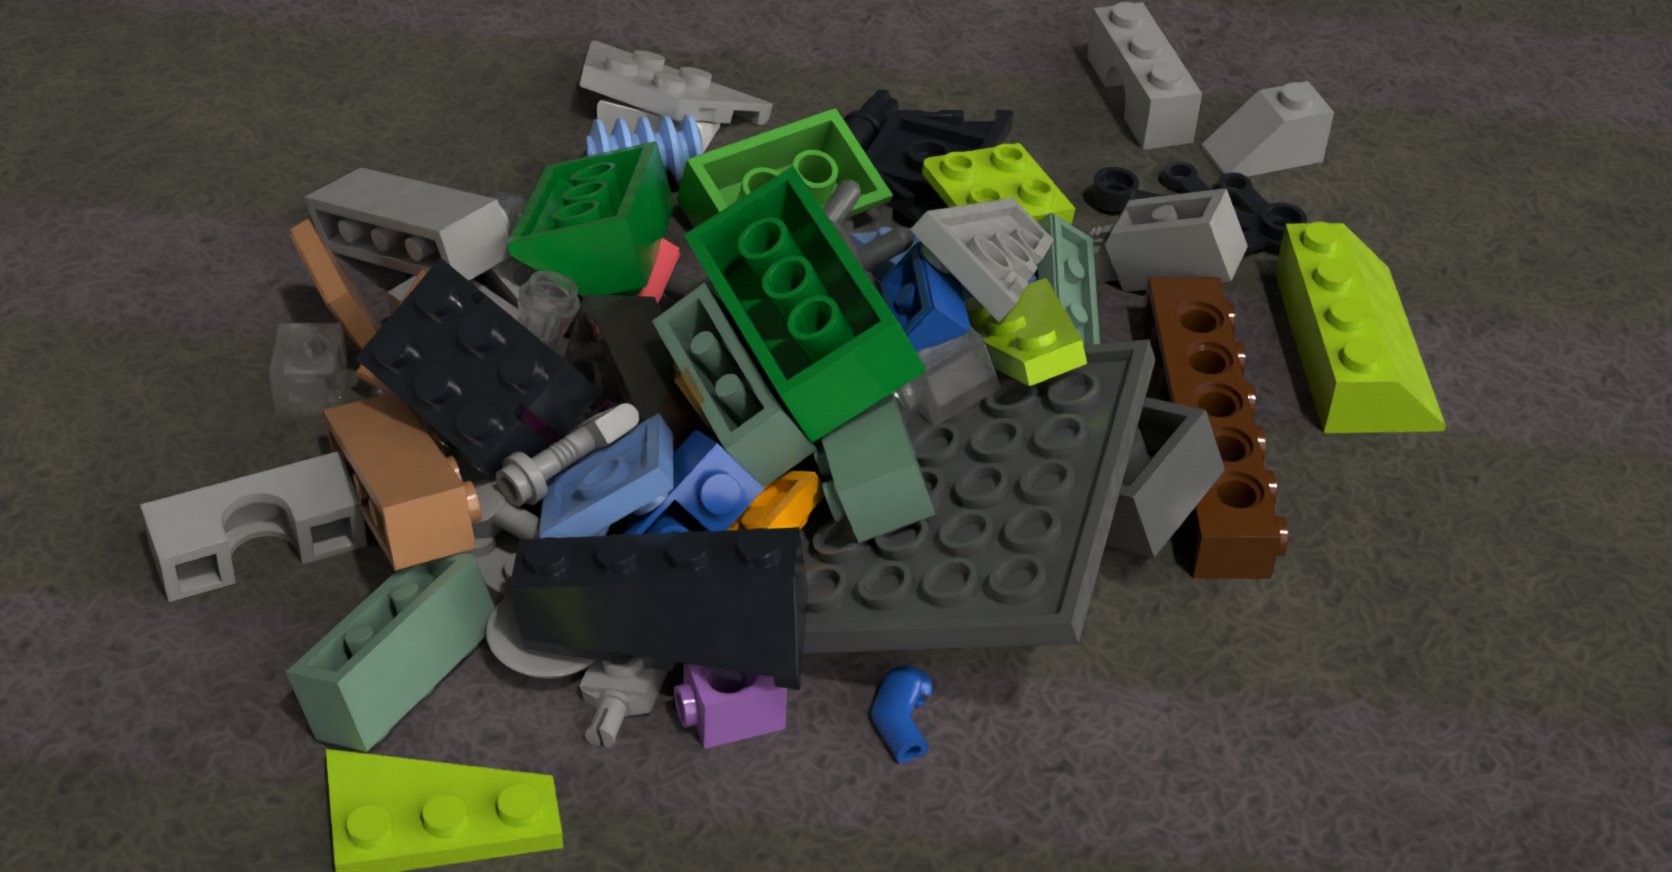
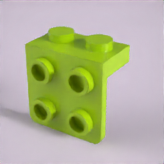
[922,143,1076,225]

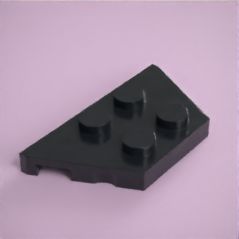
[866,110,1014,223]

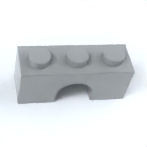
[1087,2,1202,150]
[140,451,367,602]

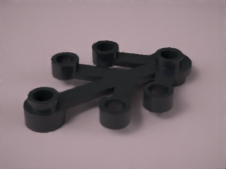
[1091,161,1307,255]

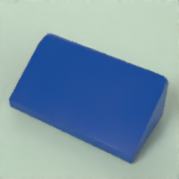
[880,241,971,352]

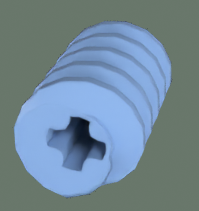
[586,115,703,186]

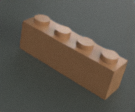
[322,392,481,571]

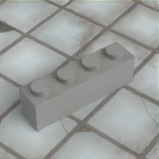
[304,167,511,280]

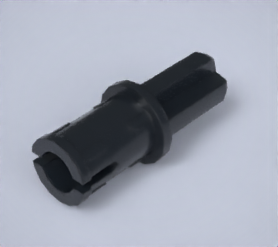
[843,90,899,152]

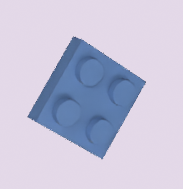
[539,413,674,539]

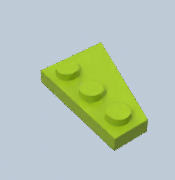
[945,277,1087,386]
[326,749,563,872]

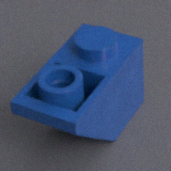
[624,429,764,535]

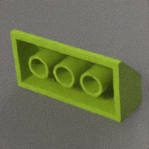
[1275,222,1446,433]

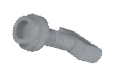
[496,403,639,506]

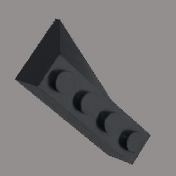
[509,527,808,690]

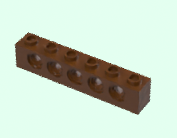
[1141,277,1288,579]

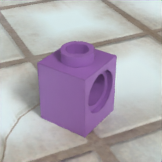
[674,663,787,749]

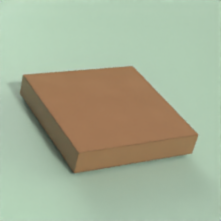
[289,219,380,351]

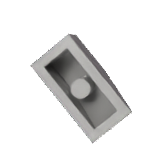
[1201,81,1334,176]

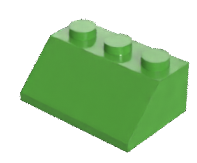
[676,108,893,228]

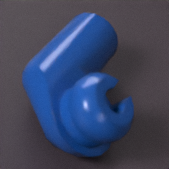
[871,664,932,764]

